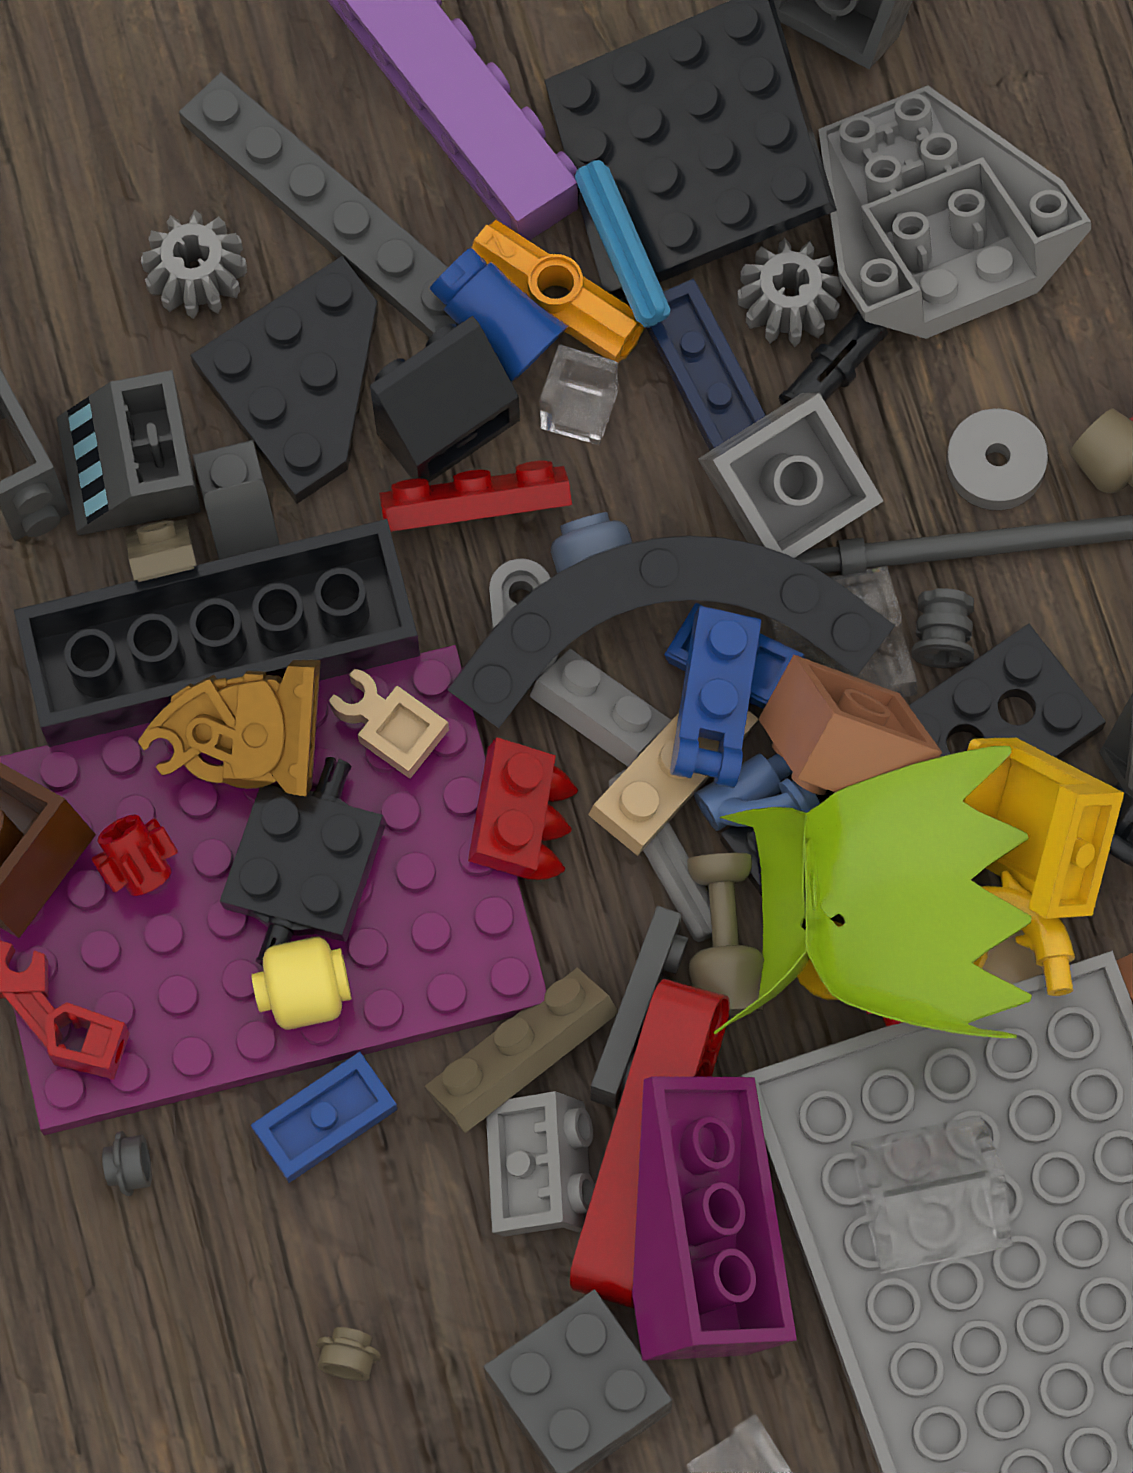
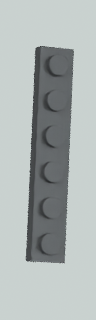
[179,72,458,338]

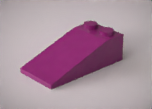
[632,1076,797,1361]

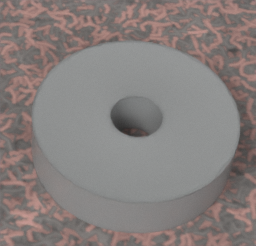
[946,408,1048,510]

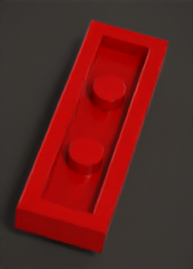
[379,460,572,532]

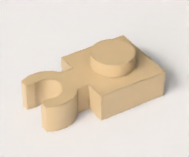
[329,669,449,779]

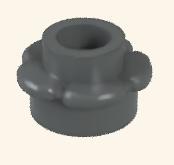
[102,1131,152,1196]

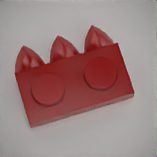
[468,737,578,880]

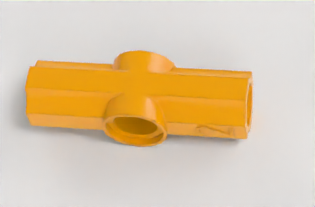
[471,220,645,365]

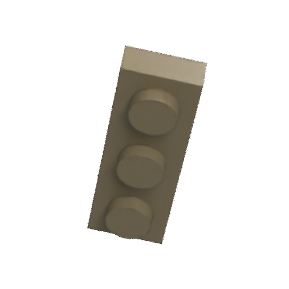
[424,967,618,1133]

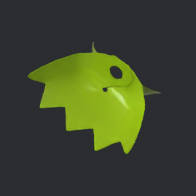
[713,746,1032,1038]

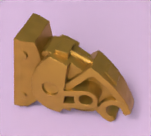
[138,660,320,797]

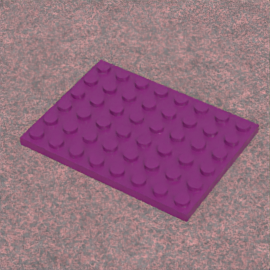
[0,645,547,1135]

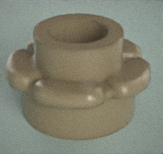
[316,1327,381,1381]

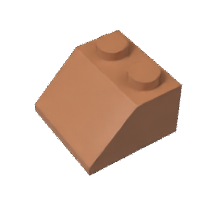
[758,655,942,795]

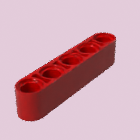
[570,979,730,1309]

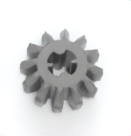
[141,210,247,319]
[737,237,842,347]

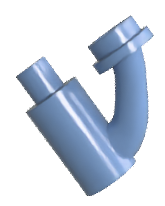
[694,753,820,831]

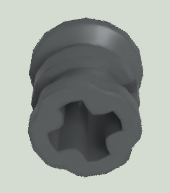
[911,588,974,668]

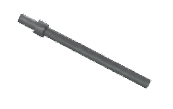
[795,514,1133,578]

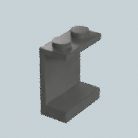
[0,369,70,541]

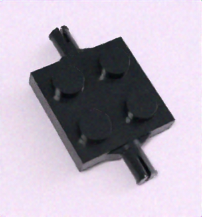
[220,757,386,966]

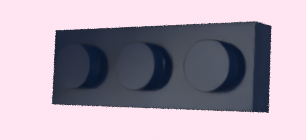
[646,278,766,451]

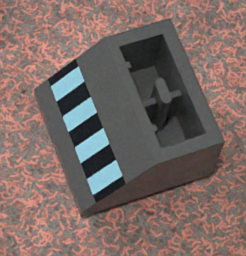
[57,370,201,536]

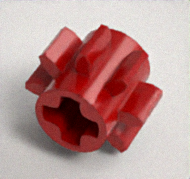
[92,815,178,896]

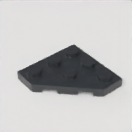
[190,256,378,504]

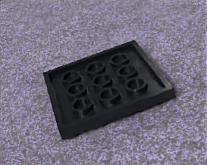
[544,0,837,299]

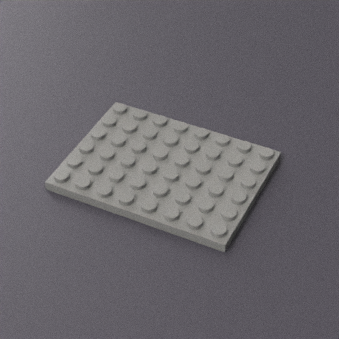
[741,951,1133,1473]

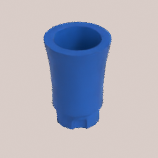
[429,248,568,383]

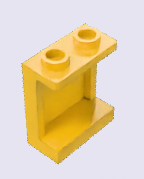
[963,738,1124,919]

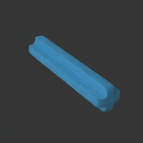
[575,160,670,327]

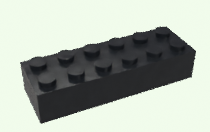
[14,519,420,747]

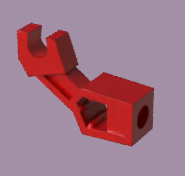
[0,940,130,1080]

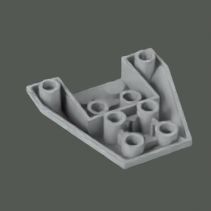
[818,85,1091,339]

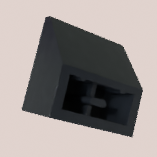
[370,316,520,483]

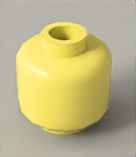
[251,937,351,1030]

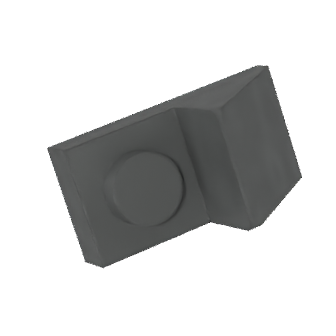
[192,440,280,560]

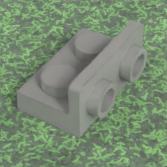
[486,1091,595,1237]

